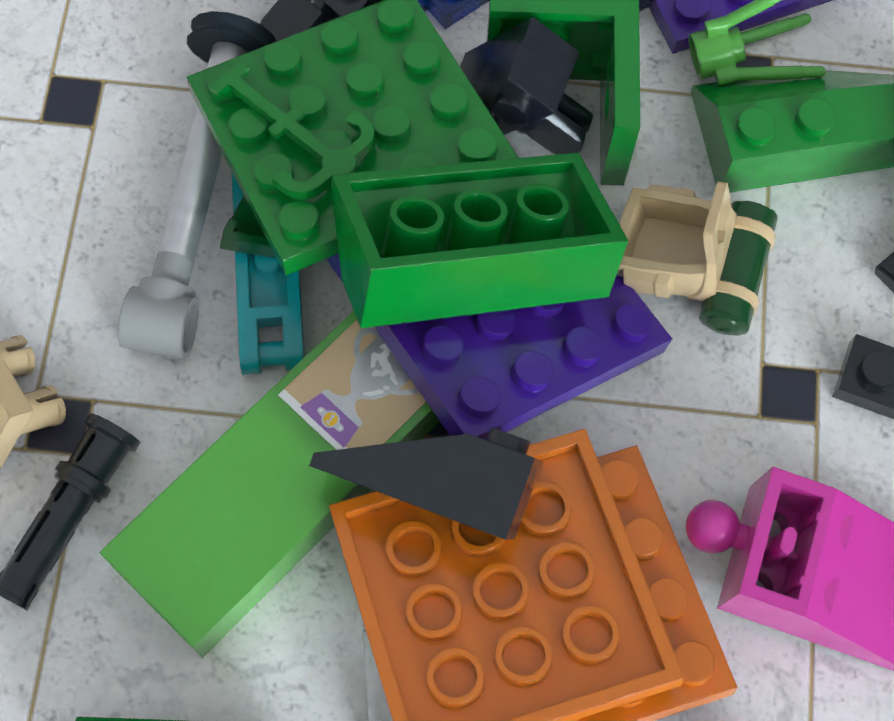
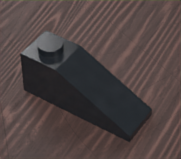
[309,427,543,540]

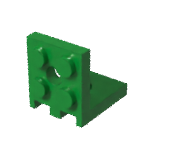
[486,0,640,185]

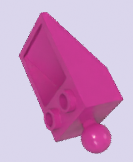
[685,466,894,671]

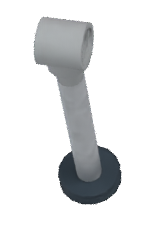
[118,11,277,359]

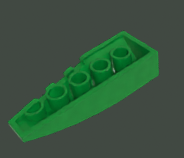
[691,70,894,193]

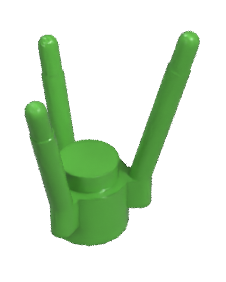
[688,0,826,86]

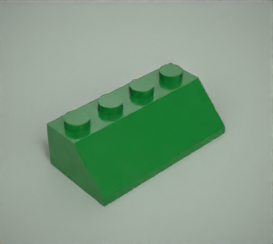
[331,153,629,329]

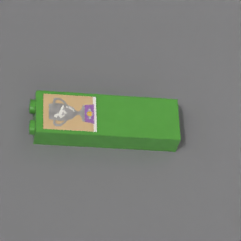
[99,311,440,658]

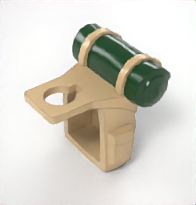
[617,181,778,336]

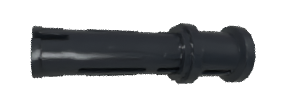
[0,413,141,611]

